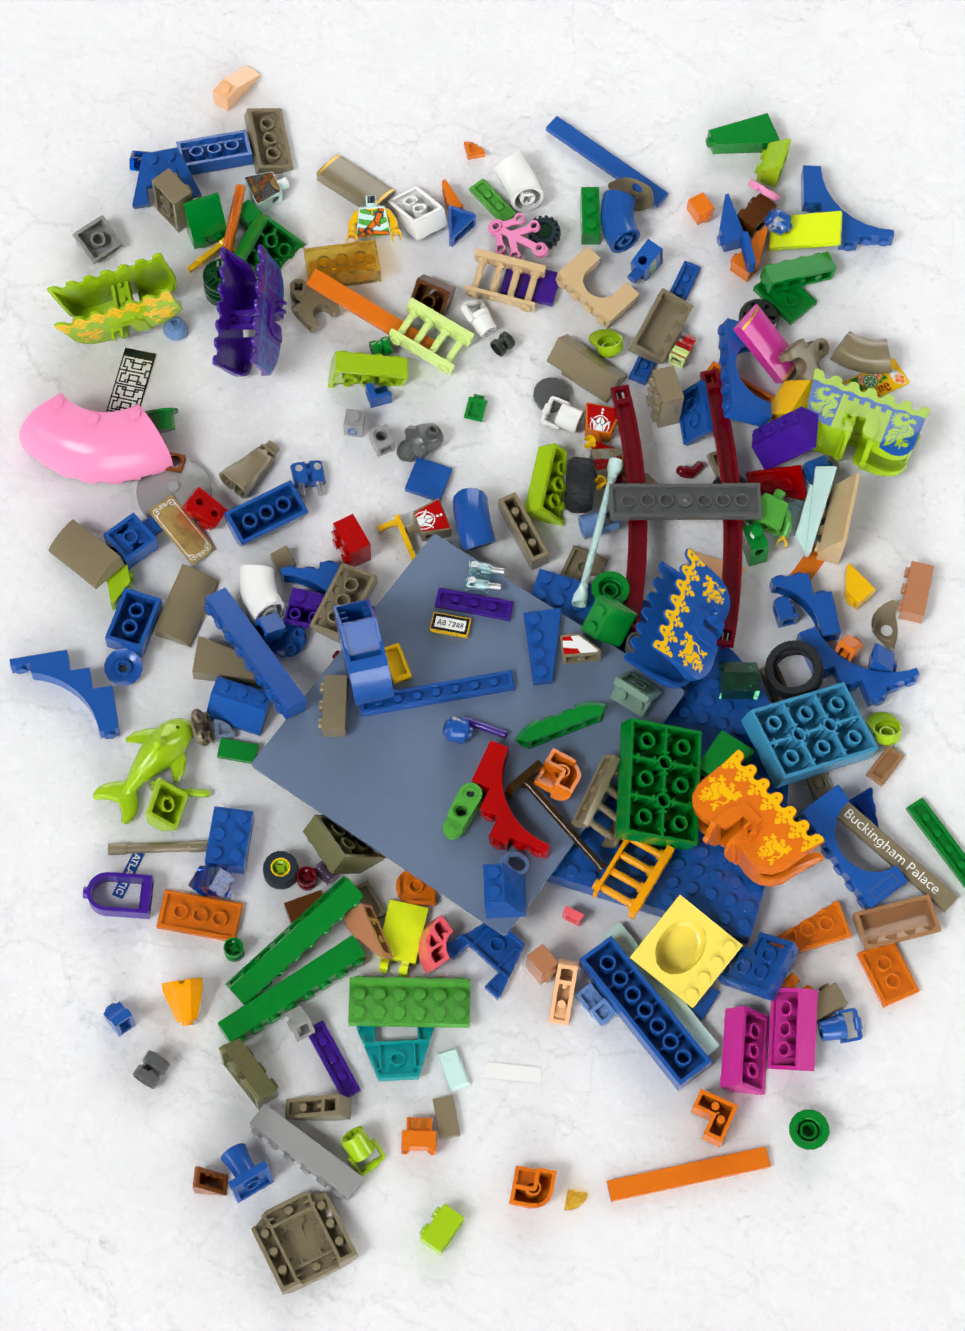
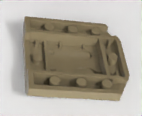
[251,1192,358,1295]

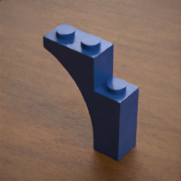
[769,572,841,642]

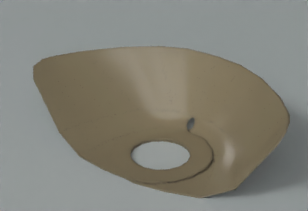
[608,177,654,212]
[871,600,898,650]

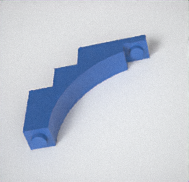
[9,650,120,739]

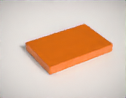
[856,944,920,1008]

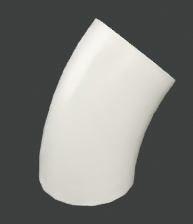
[492,149,544,212]
[239,565,286,624]

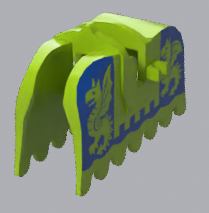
[806,368,930,476]

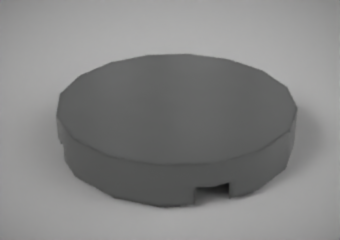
[533,377,570,413]

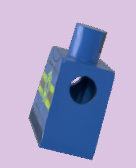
[627,239,663,284]

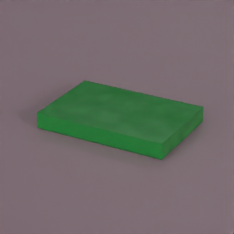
[753,281,817,326]

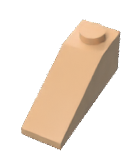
[213,65,260,111]
[549,959,579,1025]

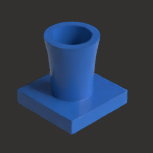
[221,1143,274,1203]

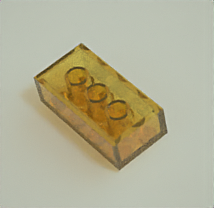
[304,239,381,290]

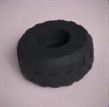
[565,457,594,513]

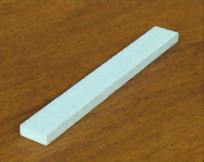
[604,922,720,1056]

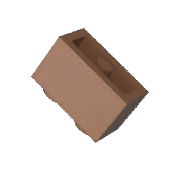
[525,944,558,985]

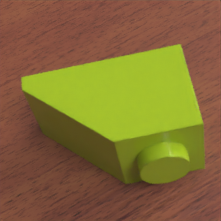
[107,565,135,610]

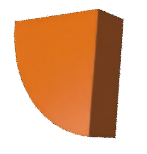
[464,142,485,160]

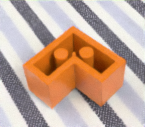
[691,1089,738,1148]

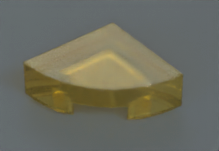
[564,1189,588,1211]

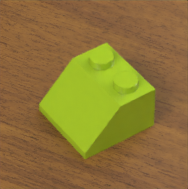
[755,139,791,187]
[145,778,189,831]

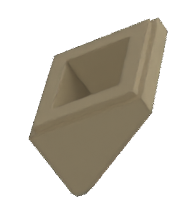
[270,546,297,574]

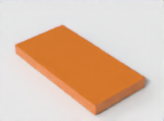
[156,889,243,941]

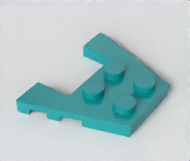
[356,1026,434,1082]

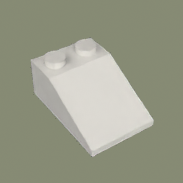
[387,186,448,240]

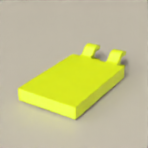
[376,900,429,978]

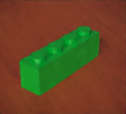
[760,251,837,294]

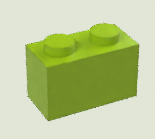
[419,1203,465,1256]

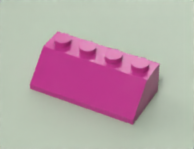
[768,988,818,1071]
[720,1006,769,1095]

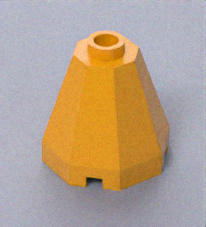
[161,977,203,1026]

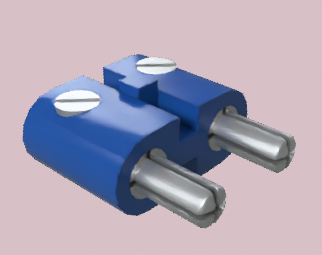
[290,460,326,498]

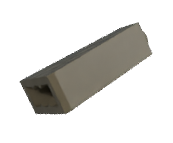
[192,636,262,687]

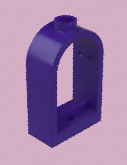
[83,872,154,919]

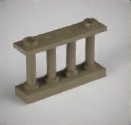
[571,755,621,848]

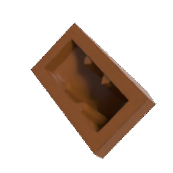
[193,1166,229,1196]

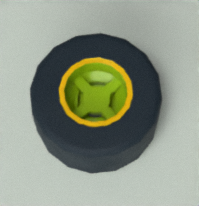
[263,851,299,890]

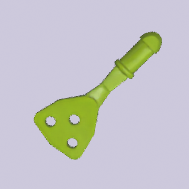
[149,781,211,798]

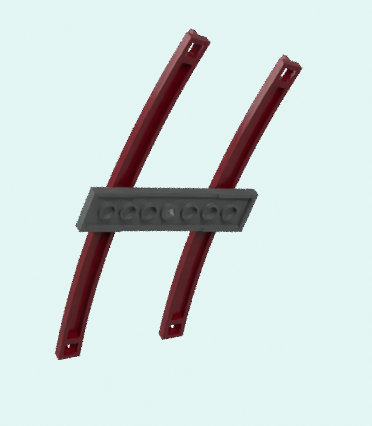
[609,369,762,650]

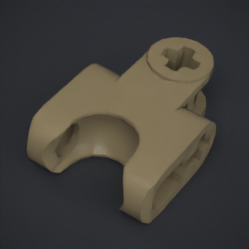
[290,279,340,333]
[778,338,829,380]

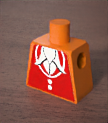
[584,402,617,443]

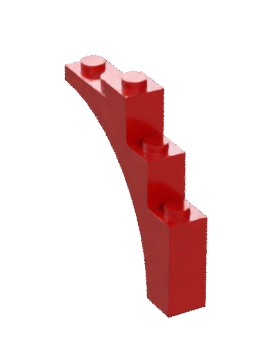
[471,740,550,858]

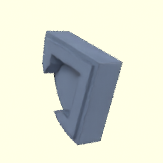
[214,719,235,739]

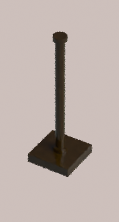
[504,760,607,873]

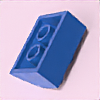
[207,676,273,736]

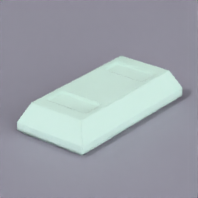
[438,1047,470,1092]

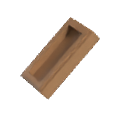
[866,745,904,787]

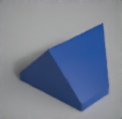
[448,205,476,247]

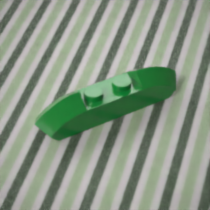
[515,702,607,749]

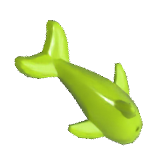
[93,718,193,824]

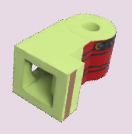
[668,332,697,369]

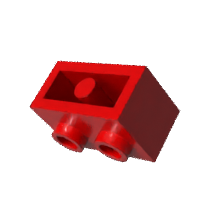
[181,487,228,531]

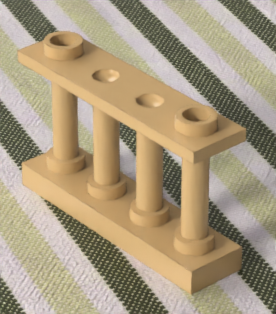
[465,248,546,312]

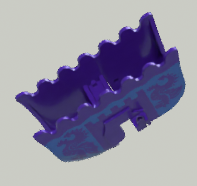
[212,245,287,377]

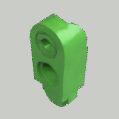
[442,783,483,840]

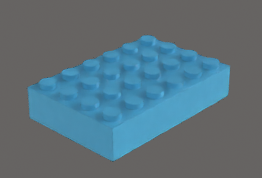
[741,682,879,788]

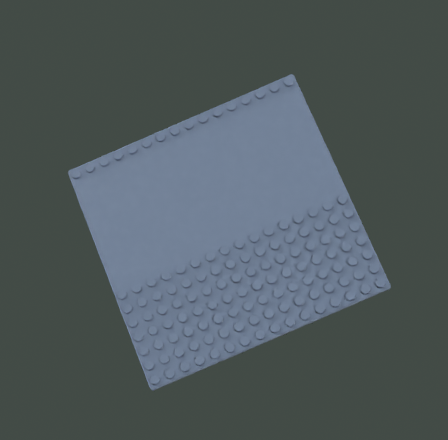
[252,534,684,936]

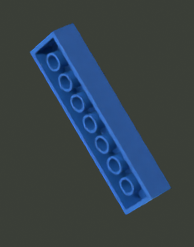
[579,936,712,1091]

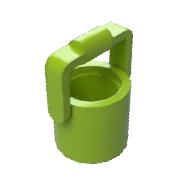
[340,1126,385,1176]

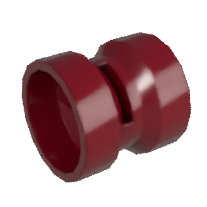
[297,866,317,891]

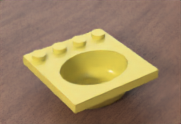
[630,895,743,1008]

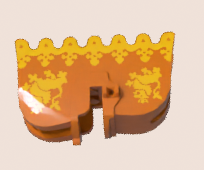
[692,750,825,887]

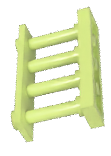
[388,298,475,375]

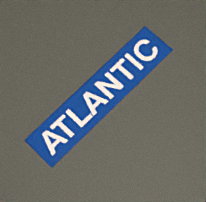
[112,853,145,899]

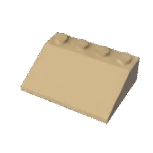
[814,473,860,564]

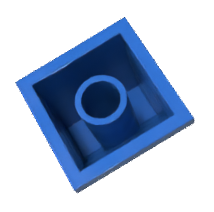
[483,863,527,918]

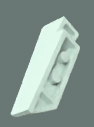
[794,466,837,557]

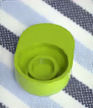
[588,329,624,358]
[866,712,902,746]

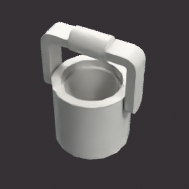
[541,396,584,433]

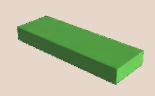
[469,179,517,222]

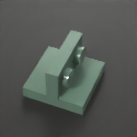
[610,671,662,717]

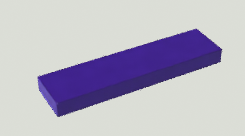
[435,588,514,621]
[308,1020,361,1098]

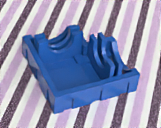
[717,932,799,1001]

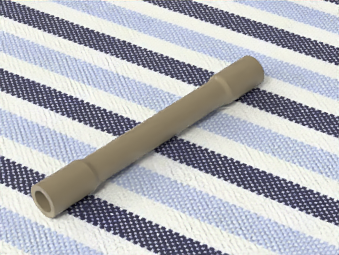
[108,840,208,855]

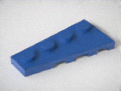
[523,608,562,686]

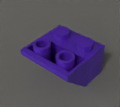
[284,587,325,629]

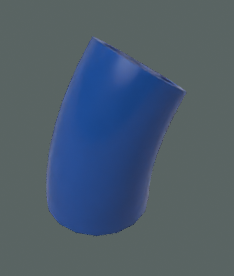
[600,190,640,253]
[452,488,496,552]

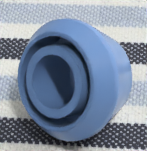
[163,316,188,340]

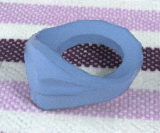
[499,851,529,876]

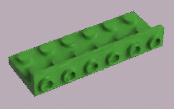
[348,975,470,1028]

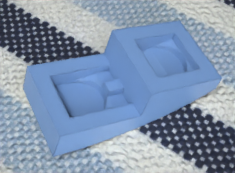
[574,982,617,1026]

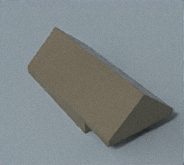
[547,334,627,403]

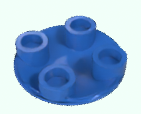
[269,623,306,658]

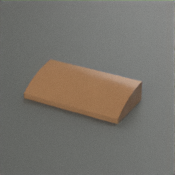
[852,894,942,951]

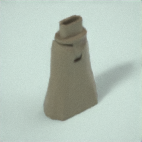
[219,440,280,499]

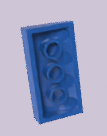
[176,129,253,175]

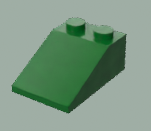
[183,192,227,249]

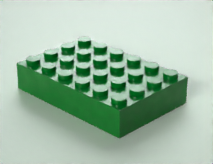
[615,718,702,851]

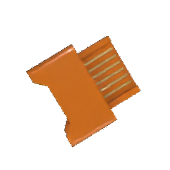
[401,1117,437,1155]

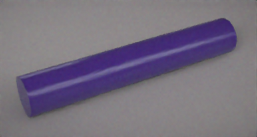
[464,716,508,739]

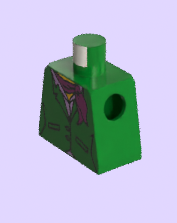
[742,523,769,567]

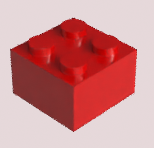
[331,514,371,567]

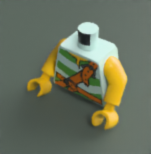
[346,195,402,244]

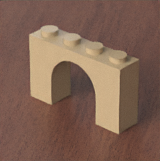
[555,246,640,329]

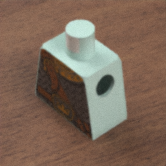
[244,172,289,212]

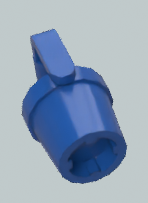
[818,1008,863,1044]

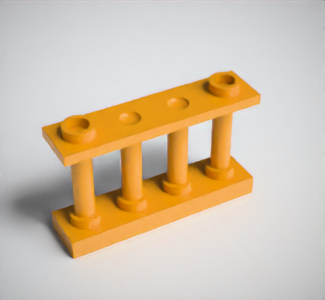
[592,839,675,920]

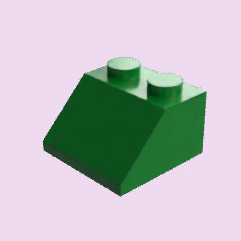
[581,594,638,647]

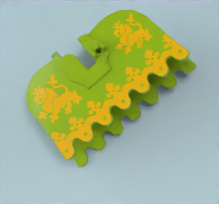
[47,253,183,344]

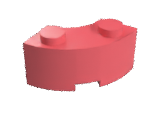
[418,915,453,974]

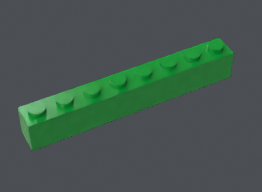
[225,876,364,1005]
[218,935,366,1043]

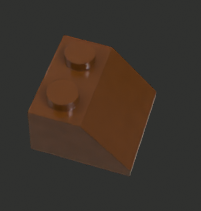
[406,274,457,316]

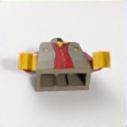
[584,435,625,490]

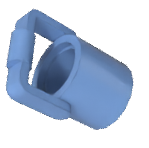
[578,510,621,539]

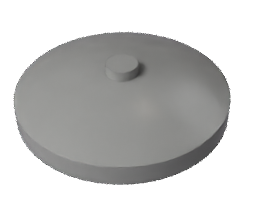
[136,457,212,522]

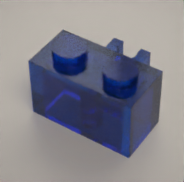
[188,865,234,899]

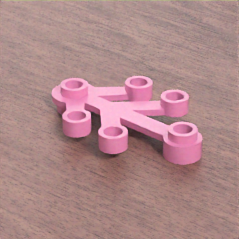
[488,213,549,259]

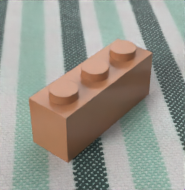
[897,561,934,624]

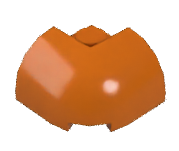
[534,748,582,801]
[509,1165,557,1209]

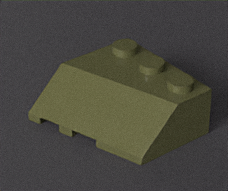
[219,1038,279,1110]

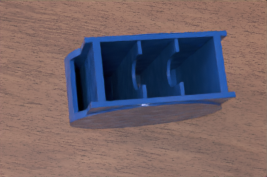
[333,598,394,706]

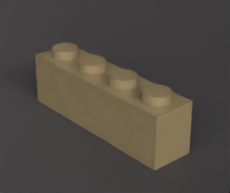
[498,492,549,570]

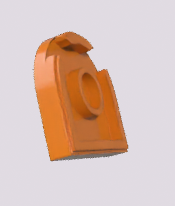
[396,870,436,906]

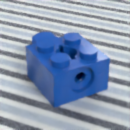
[103,512,163,570]

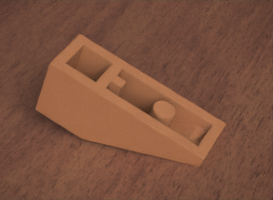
[344,903,394,959]

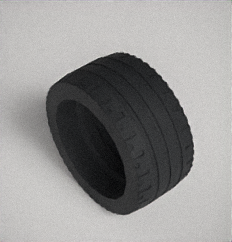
[765,640,824,700]

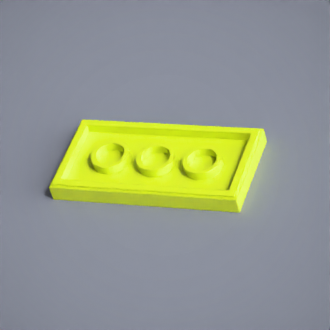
[769,211,843,251]

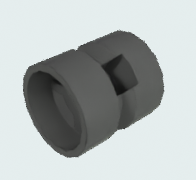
[132,1050,170,1089]

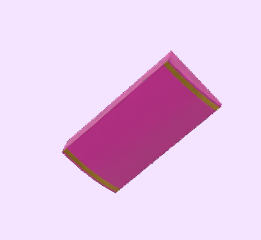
[733,304,796,384]

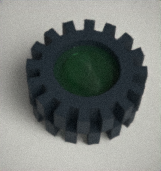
[528,215,561,250]

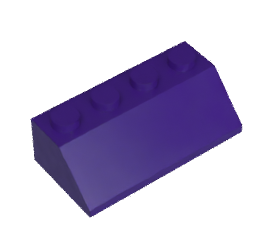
[751,407,819,470]

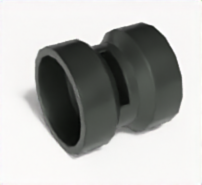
[490,331,516,357]

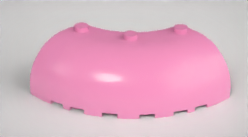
[19,393,174,484]

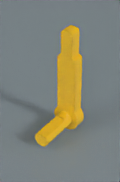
[187,238,236,273]
[377,514,416,560]

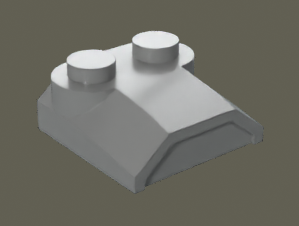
[72,215,123,264]

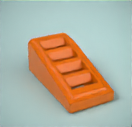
[442,180,463,210]

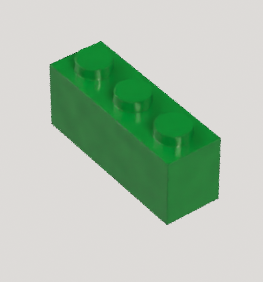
[580,187,600,245]

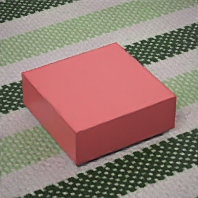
[562,905,584,926]

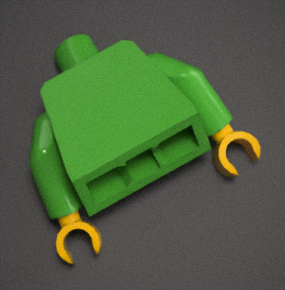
[742,489,793,548]

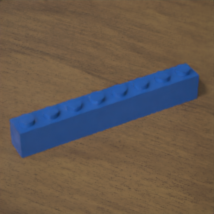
[204,587,307,720]

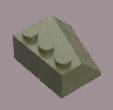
[303,815,386,874]

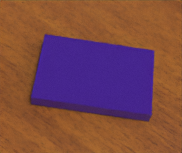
[500,269,558,307]

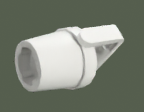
[461,300,497,338]

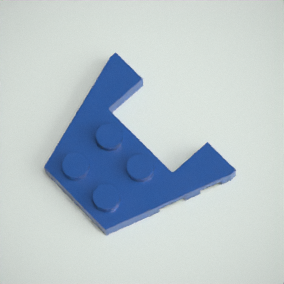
[132,147,202,209]
[446,923,525,1001]

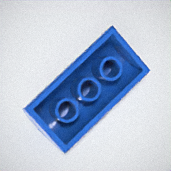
[224,480,309,547]

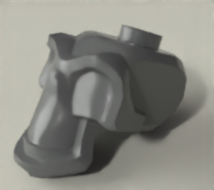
[396,423,444,462]

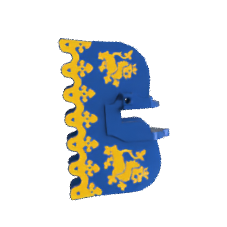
[624,548,730,689]

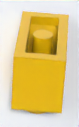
[843,563,876,610]

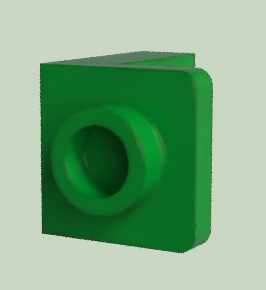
[464,394,488,422]

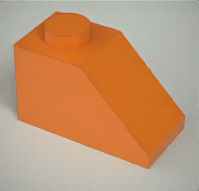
[835,634,864,663]

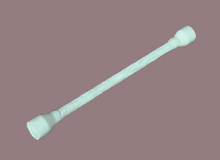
[571,458,623,608]

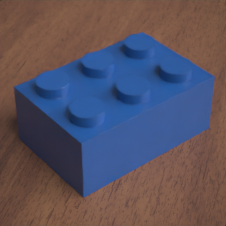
[105,588,163,658]
[205,806,254,874]

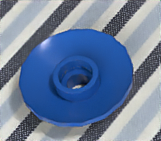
[104,648,143,686]

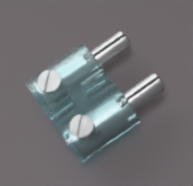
[465,560,505,593]

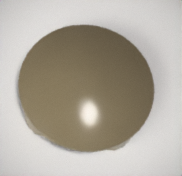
[191,709,215,747]

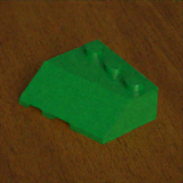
[234,214,306,277]

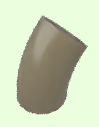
[830,331,892,374]

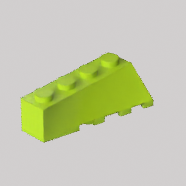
[328,350,408,388]
[524,443,567,526]

